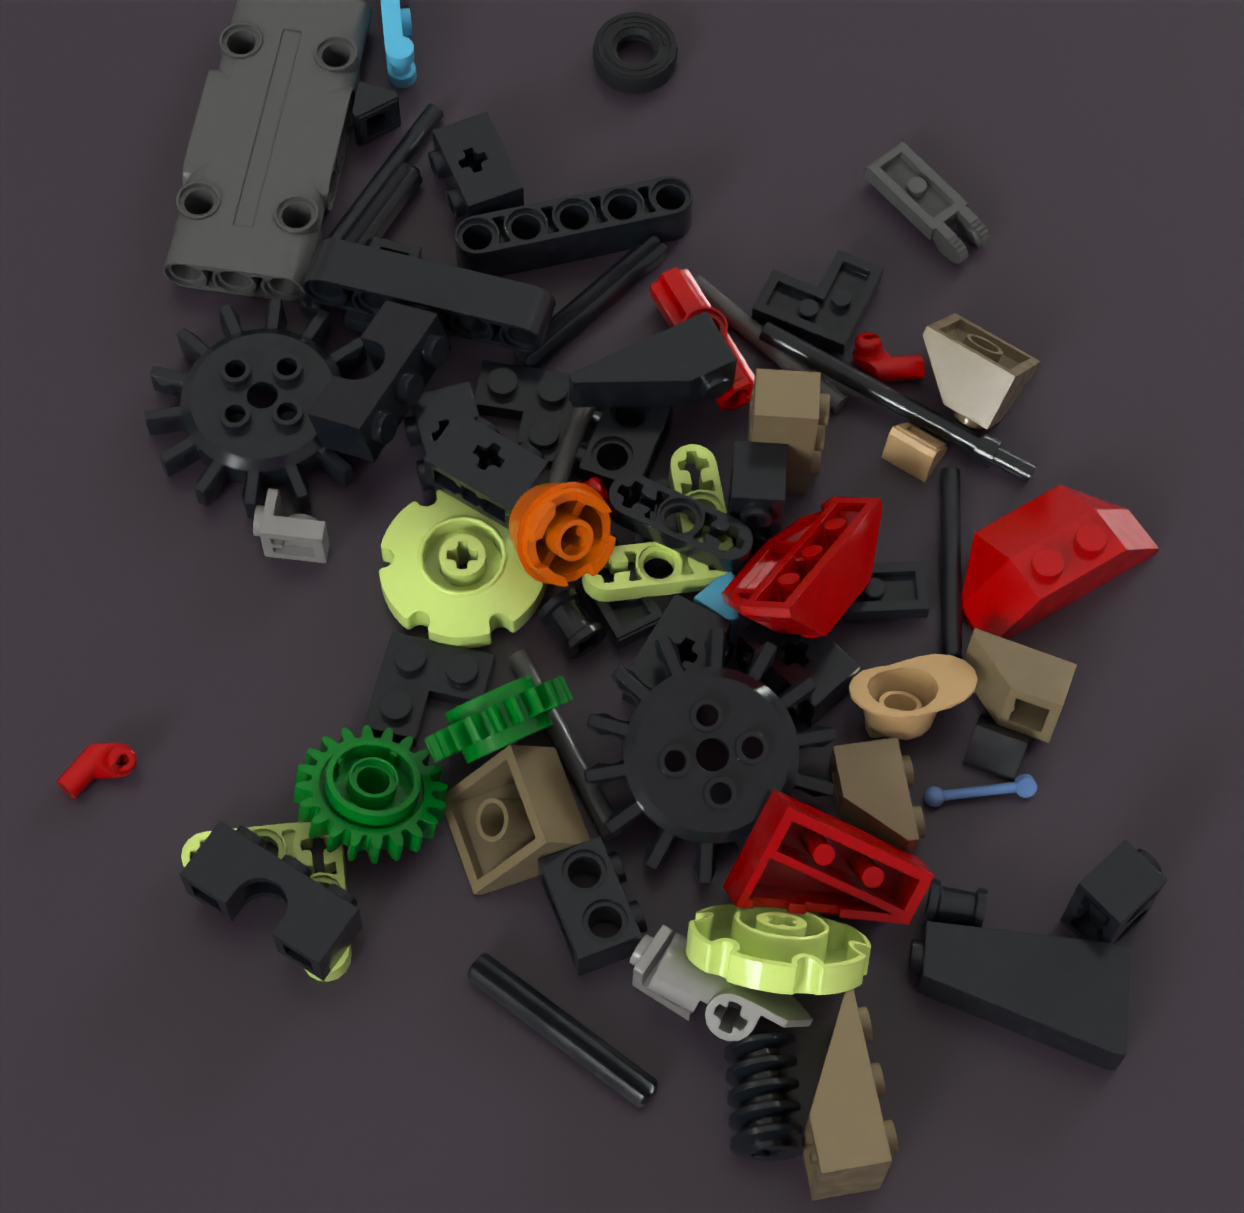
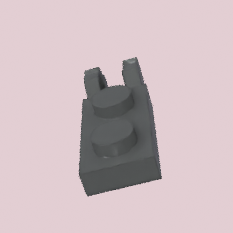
[864,142,991,264]

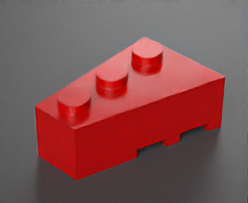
[723,789,935,925]

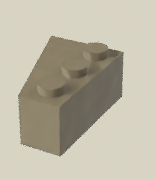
[748,368,830,495]

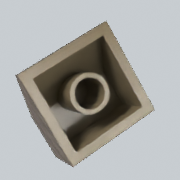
[445,744,590,895]

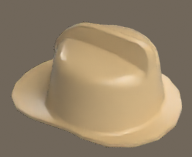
[849,654,978,740]

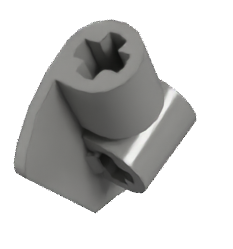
[647,932,813,1041]

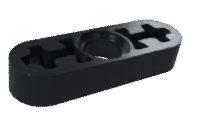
[608,474,753,572]

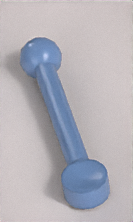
[924,774,1037,807]

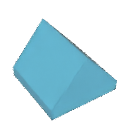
[694,572,739,642]

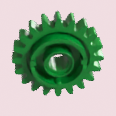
[424,674,573,764]
[293,725,448,864]

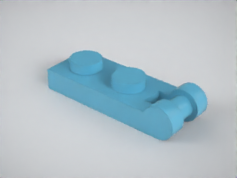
[380,0,417,89]

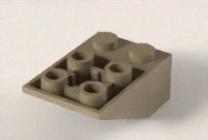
[801,989,899,1201]

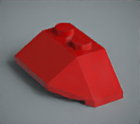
[962,485,1159,640]
[722,496,883,638]

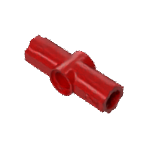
[649,267,755,411]

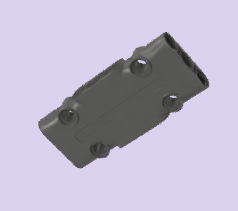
[163,0,373,302]

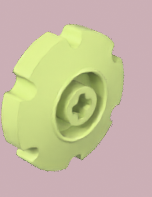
[379,489,546,648]
[685,903,871,995]

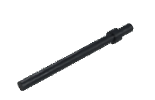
[759,321,1037,483]

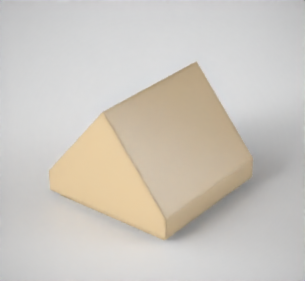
[881,422,949,483]

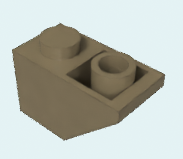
[964,628,1077,743]
[829,737,925,854]

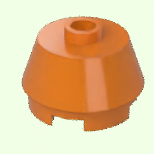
[509,482,616,587]

